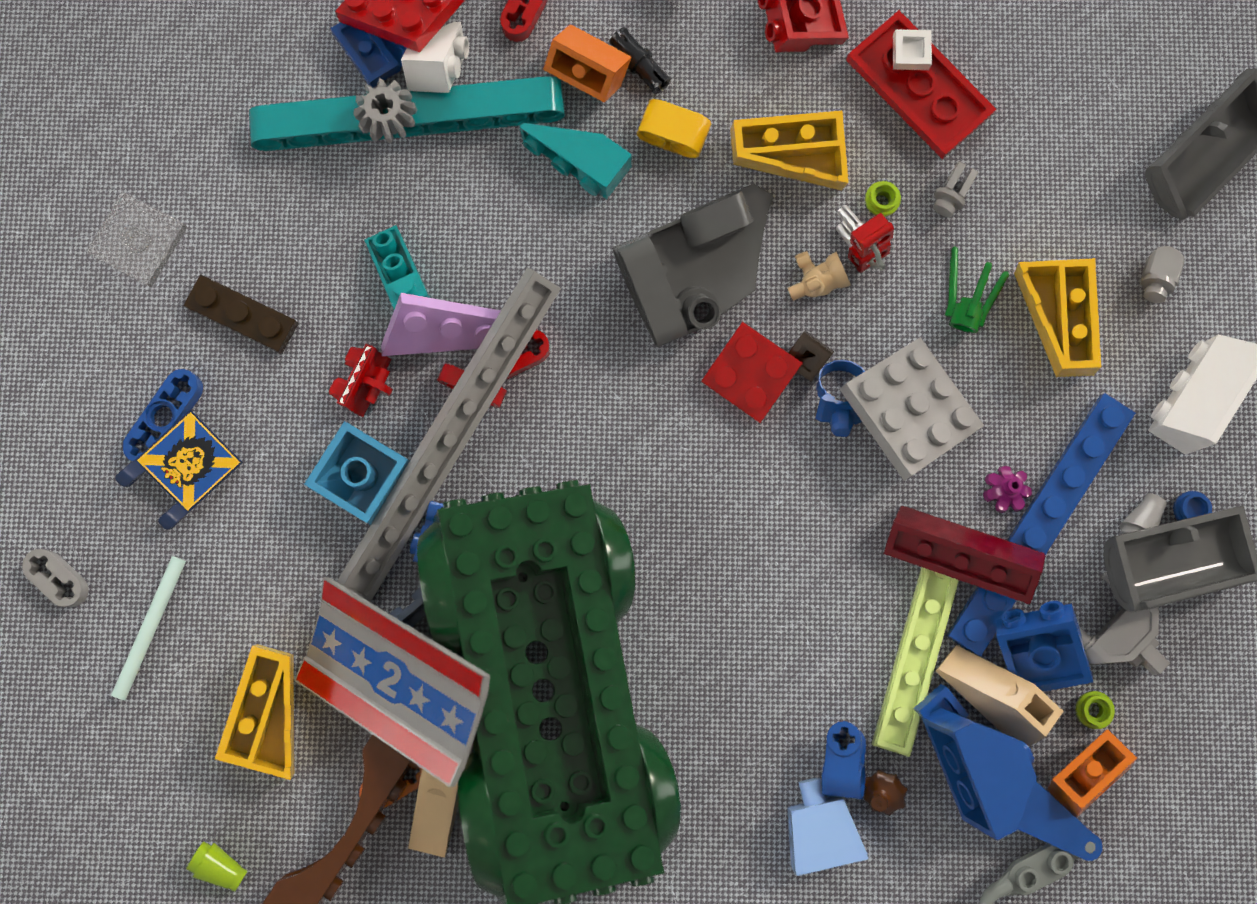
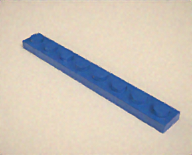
[946,393,1136,657]

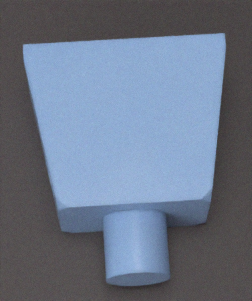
[787,778,868,876]

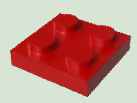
[701,321,803,423]

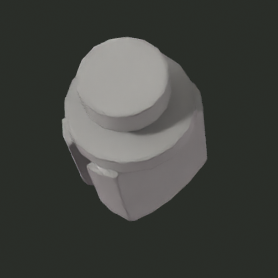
[933,161,978,217]
[1141,246,1184,303]

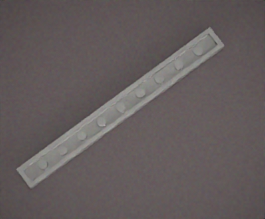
[336,267,561,602]

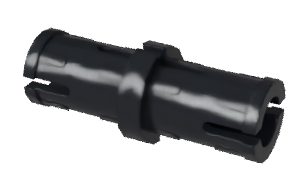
[609,27,671,95]

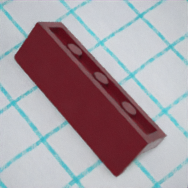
[883,506,1046,605]

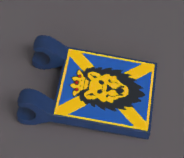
[115,410,243,530]

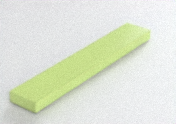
[871,567,959,757]

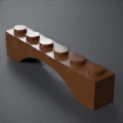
[263,734,419,904]

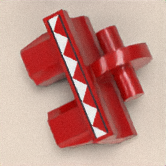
[329,344,393,417]

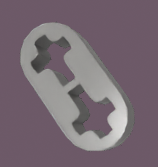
[22,549,89,607]

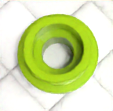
[865,181,901,217]
[1075,691,1115,729]

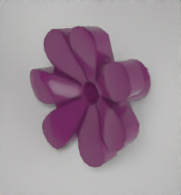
[983,466,1032,513]

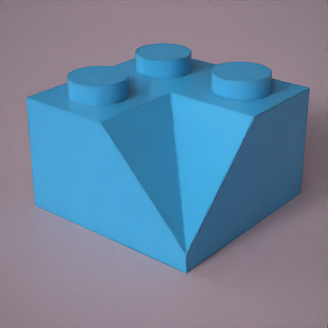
[304,421,409,525]

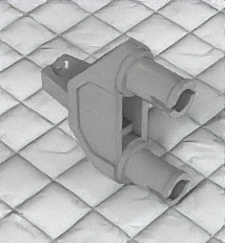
[1079,571,1170,675]

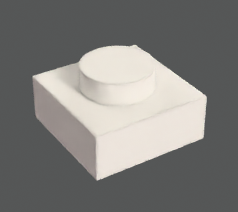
[893,29,932,70]

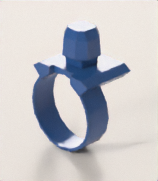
[815,360,865,437]

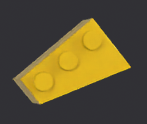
[1014,258,1101,377]
[215,644,295,780]

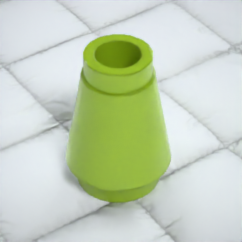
[186,841,247,892]

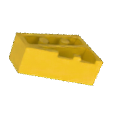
[730,110,849,191]

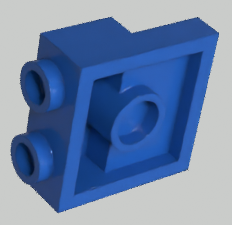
[995,601,1093,692]

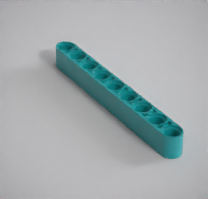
[249,76,565,151]

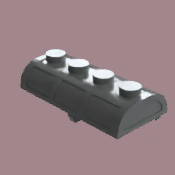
[1145,68,1257,220]
[1103,505,1257,612]

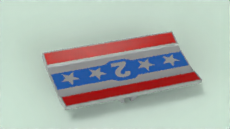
[294,577,490,787]

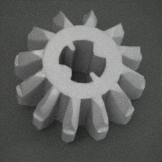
[354,78,417,144]

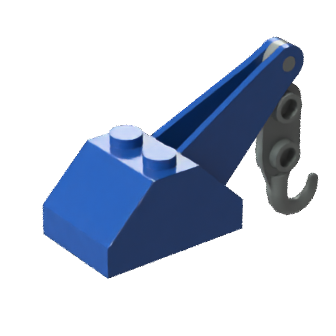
[922,708,1103,904]

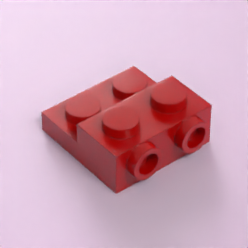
[758,0,849,52]

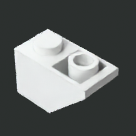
[401,22,469,93]

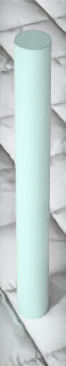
[111,556,186,700]

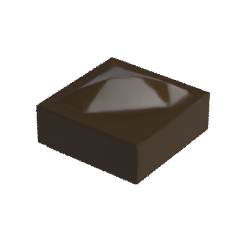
[788,331,834,382]

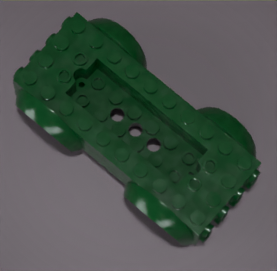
[417,480,681,904]

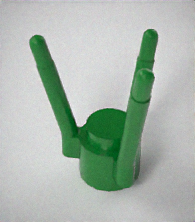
[945,246,1009,333]

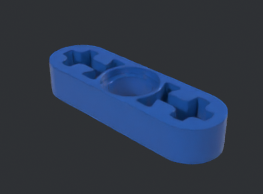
[123,369,203,461]

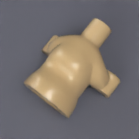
[788,251,851,301]

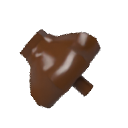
[863,770,908,816]

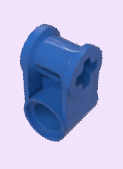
[822,721,866,799]

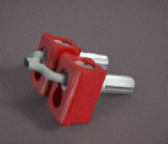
[836,205,894,273]

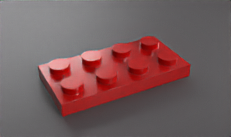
[846,10,997,160]

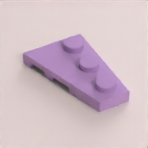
[381,293,500,356]

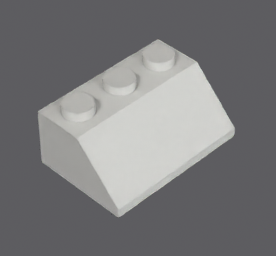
[1148,334,1257,455]

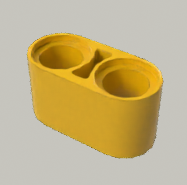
[636,99,711,158]

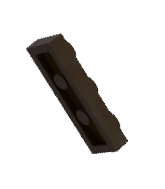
[183,274,299,354]

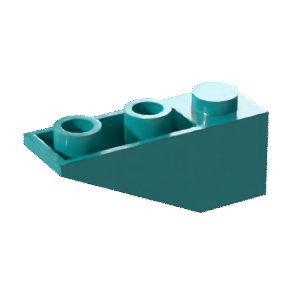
[520,123,632,199]
[364,225,431,309]

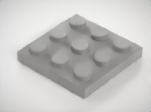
[839,337,984,481]

